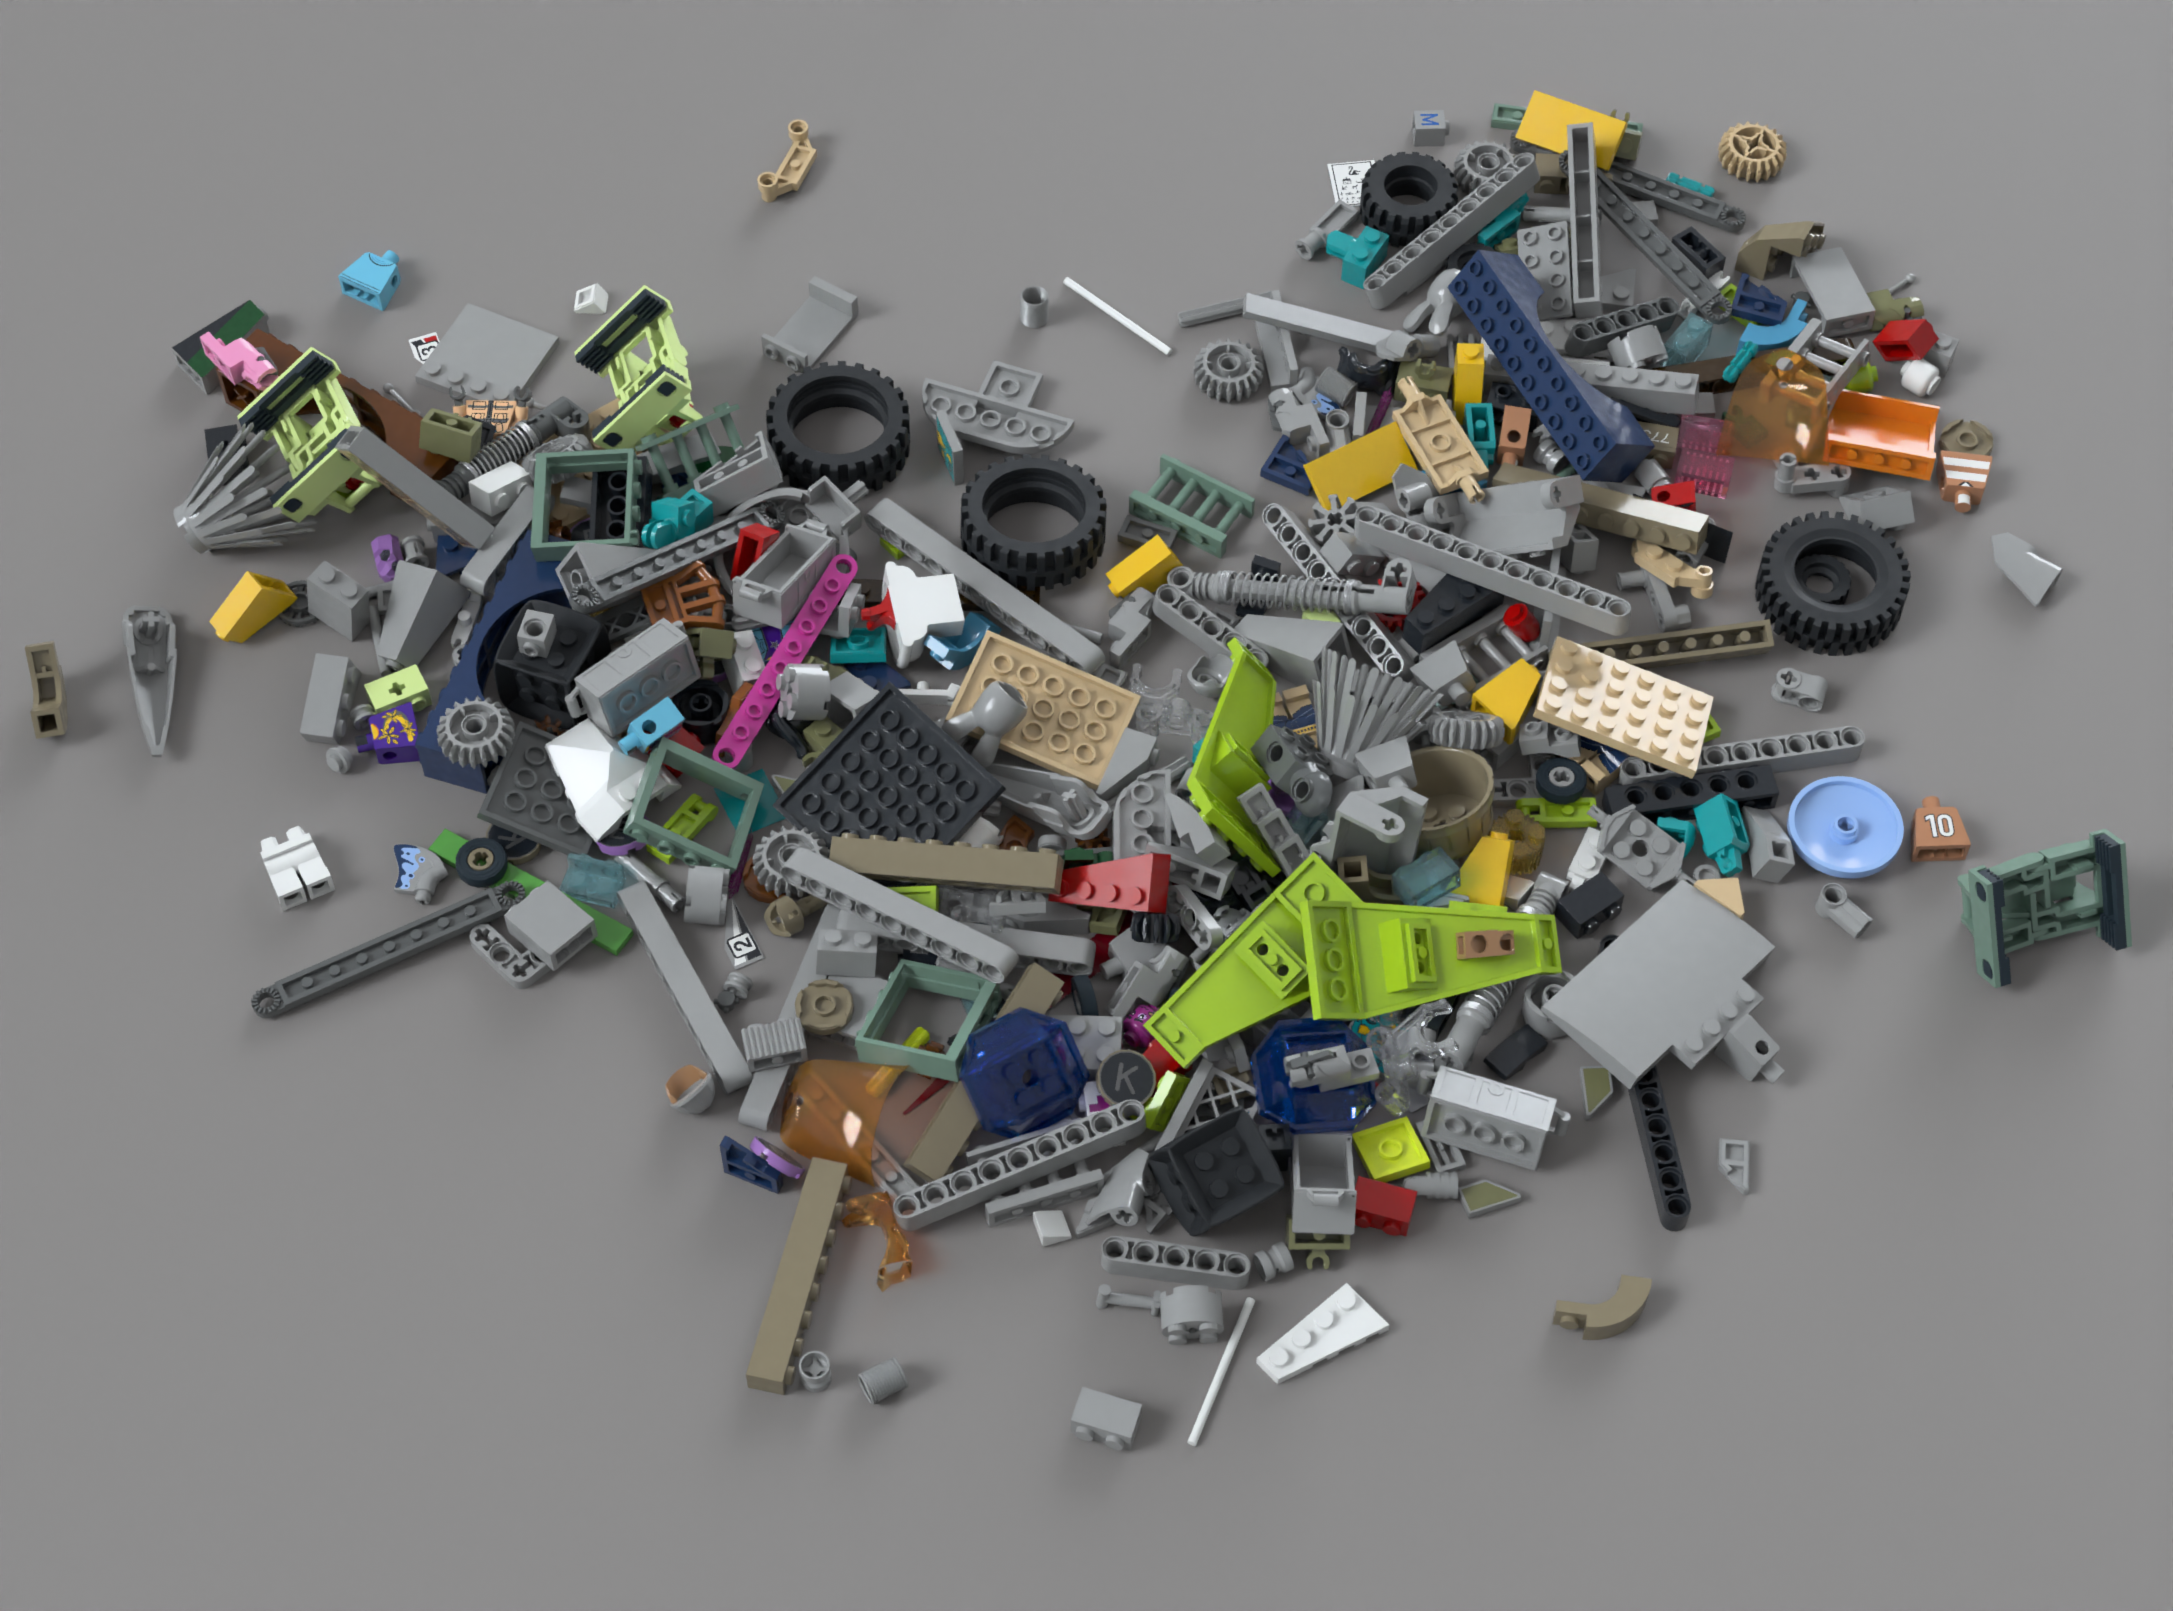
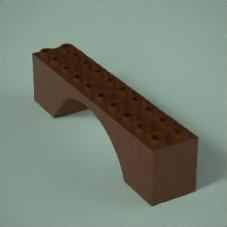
[216,328,459,502]

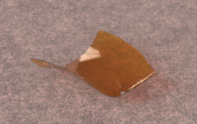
[1716,349,1829,466]
[780,1059,909,1187]

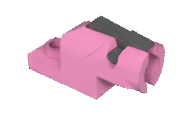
[200,331,279,391]

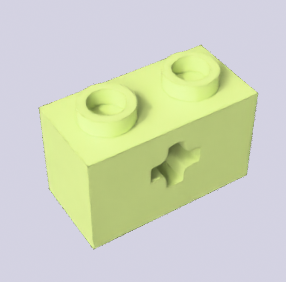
[364,664,432,714]

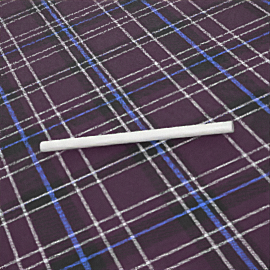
[1063,277,1172,356]
[1187,1297,1255,1446]

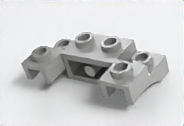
[1519,670,1581,758]

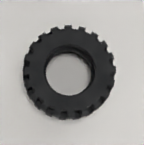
[1360,152,1459,248]

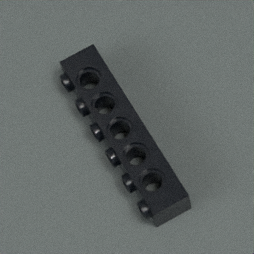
[1602,765,1779,825]

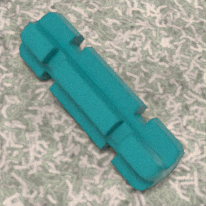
[1666,172,1715,198]
[1722,341,1758,383]

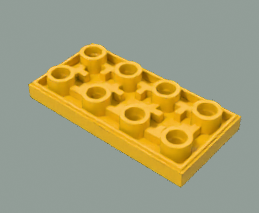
[1515,90,1628,171]
[1303,421,1418,511]

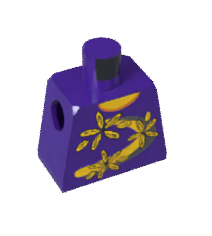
[355,702,420,764]

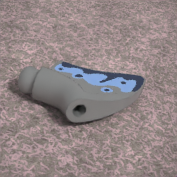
[1288,367,1340,420]
[393,843,449,905]

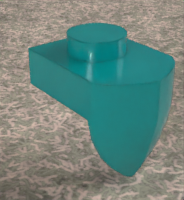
[1656,817,1696,858]

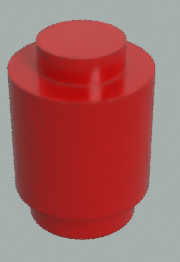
[1503,603,1540,642]

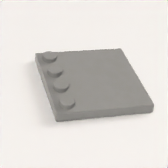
[415,303,560,403]

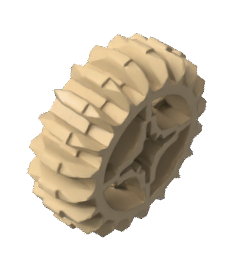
[1718,121,1787,183]

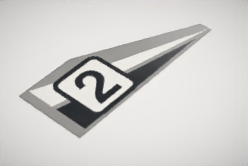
[724,897,765,970]

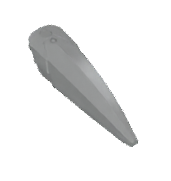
[122,605,177,757]
[984,762,1112,840]

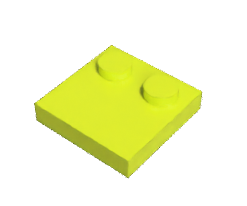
[1352,1116,1430,1183]

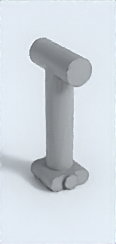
[1096,1284,1161,1317]

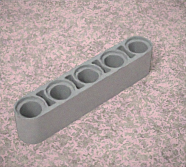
[460,486,555,596]
[1152,584,1269,667]
[1101,1236,1251,1290]

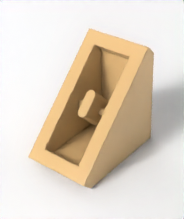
[1694,878,1745,920]

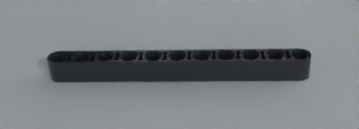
[1597,934,1691,1232]

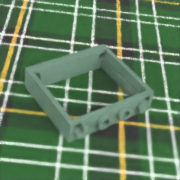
[531,448,643,562]
[623,736,764,876]
[854,959,1002,1082]

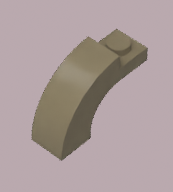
[1553,1275,1652,1340]

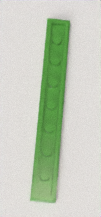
[428,829,634,956]

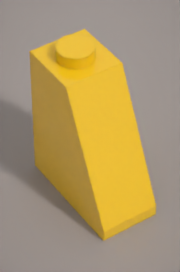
[1452,343,1484,425]
[1106,534,1183,598]
[209,571,298,643]
[1470,658,1541,745]
[1445,831,1515,906]

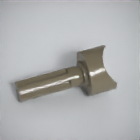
[764,894,828,937]

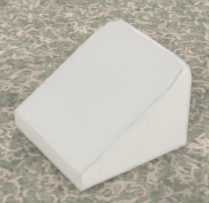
[574,283,608,314]
[1504,875,1535,911]
[1033,1210,1072,1247]

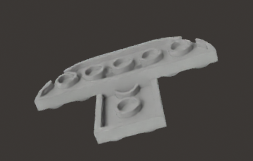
[922,360,1074,455]
[1113,769,1227,914]

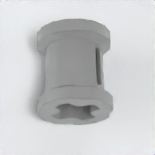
[1295,227,1327,260]
[400,535,429,567]

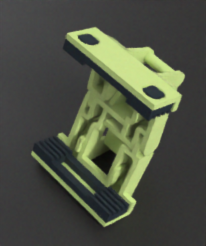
[574,285,703,451]
[237,347,382,523]

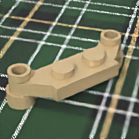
[757,120,817,202]
[1631,539,1714,599]

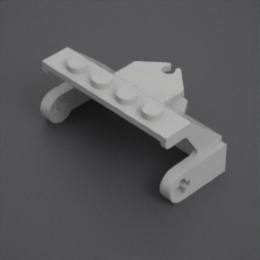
[1424,475,1584,559]
[1308,786,1429,877]

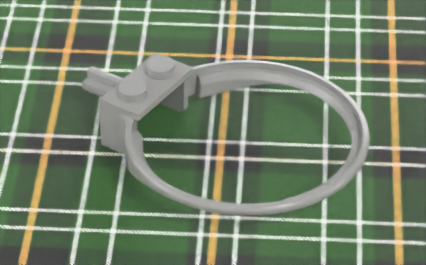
[713,476,869,597]

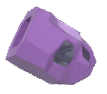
[371,534,404,582]

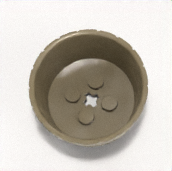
[1410,745,1495,863]

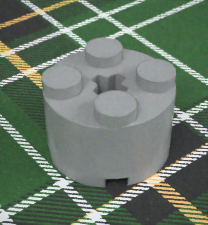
[1607,325,1669,369]
[776,664,831,721]
[684,865,730,926]
[1521,971,1574,1040]
[1160,1285,1224,1345]

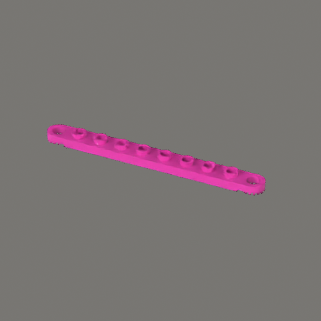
[711,554,858,770]

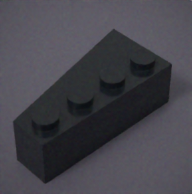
[1402,573,1505,655]

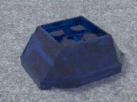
[959,1007,1090,1139]
[1250,1018,1378,1135]

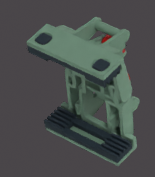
[1957,829,2132,988]

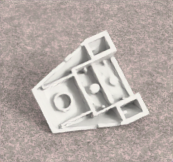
[545,718,682,843]

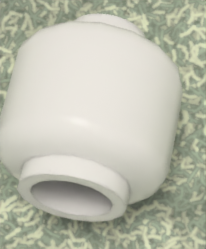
[1900,358,1941,397]

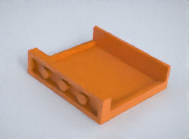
[1823,389,1940,481]

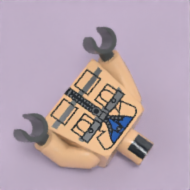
[449,385,532,452]

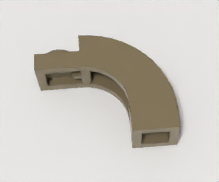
[25,641,68,739]
[1337,855,1428,905]

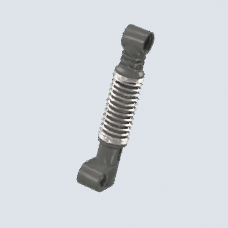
[434,396,591,500]

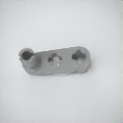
[1774,453,1851,498]
[1616,567,1691,632]

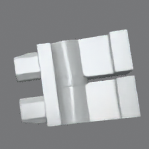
[260,826,335,911]

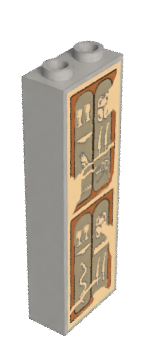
[334,426,495,550]

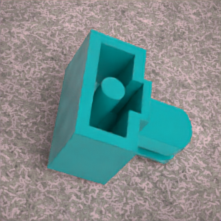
[1326,226,1389,290]
[641,497,696,550]

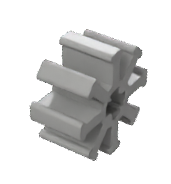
[1308,494,1358,547]

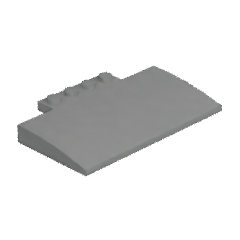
[1540,880,1775,1090]

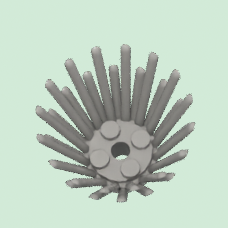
[174,422,318,554]
[1312,646,1444,786]

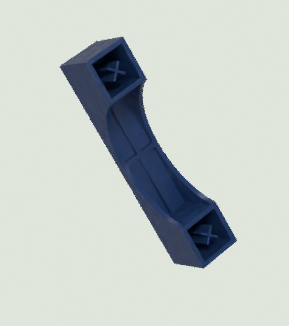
[1447,250,1655,483]
[415,529,572,794]

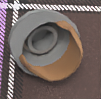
[665,1064,715,1115]

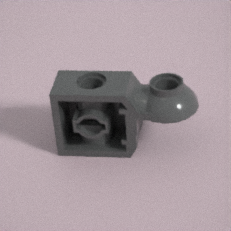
[1250,724,1334,817]

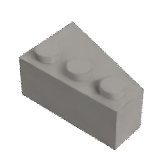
[693,430,783,517]
[300,653,362,745]

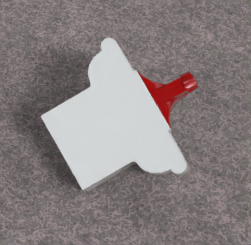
[861,562,965,669]

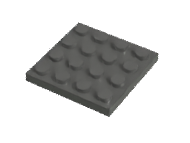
[477,721,593,862]

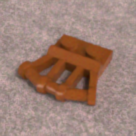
[640,560,726,630]

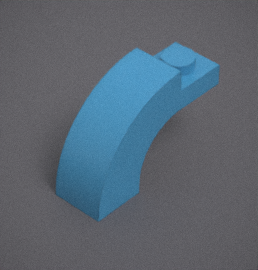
[1736,299,1808,354]
[923,612,1002,671]

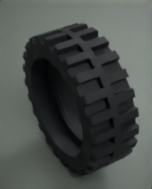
[766,361,910,496]
[961,454,1107,591]

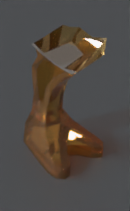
[842,1191,913,1292]

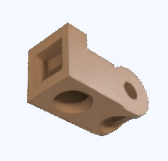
[1456,930,1515,960]

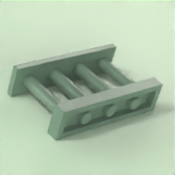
[635,402,744,500]
[1129,454,1255,559]

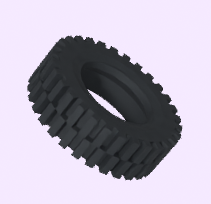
[1755,511,1911,656]

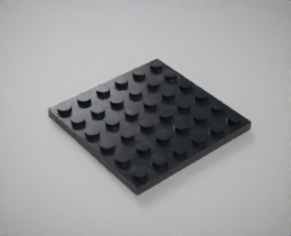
[772,681,1006,887]

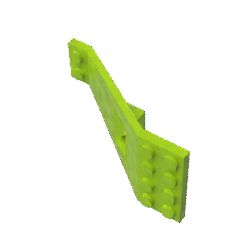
[1186,637,1281,878]
[1143,852,1363,1069]
[1300,900,1562,1021]

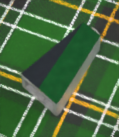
[172,300,270,395]

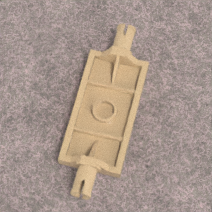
[1392,376,1489,504]

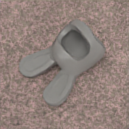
[1403,268,1464,336]
[941,680,1028,767]

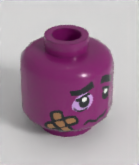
[1123,1005,1159,1049]

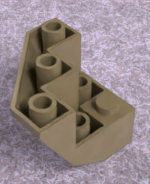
[1735,221,1826,281]

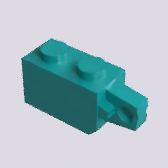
[1463,403,1496,469]
[1694,793,1750,878]

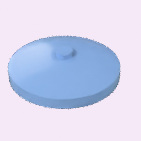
[1787,776,1904,879]

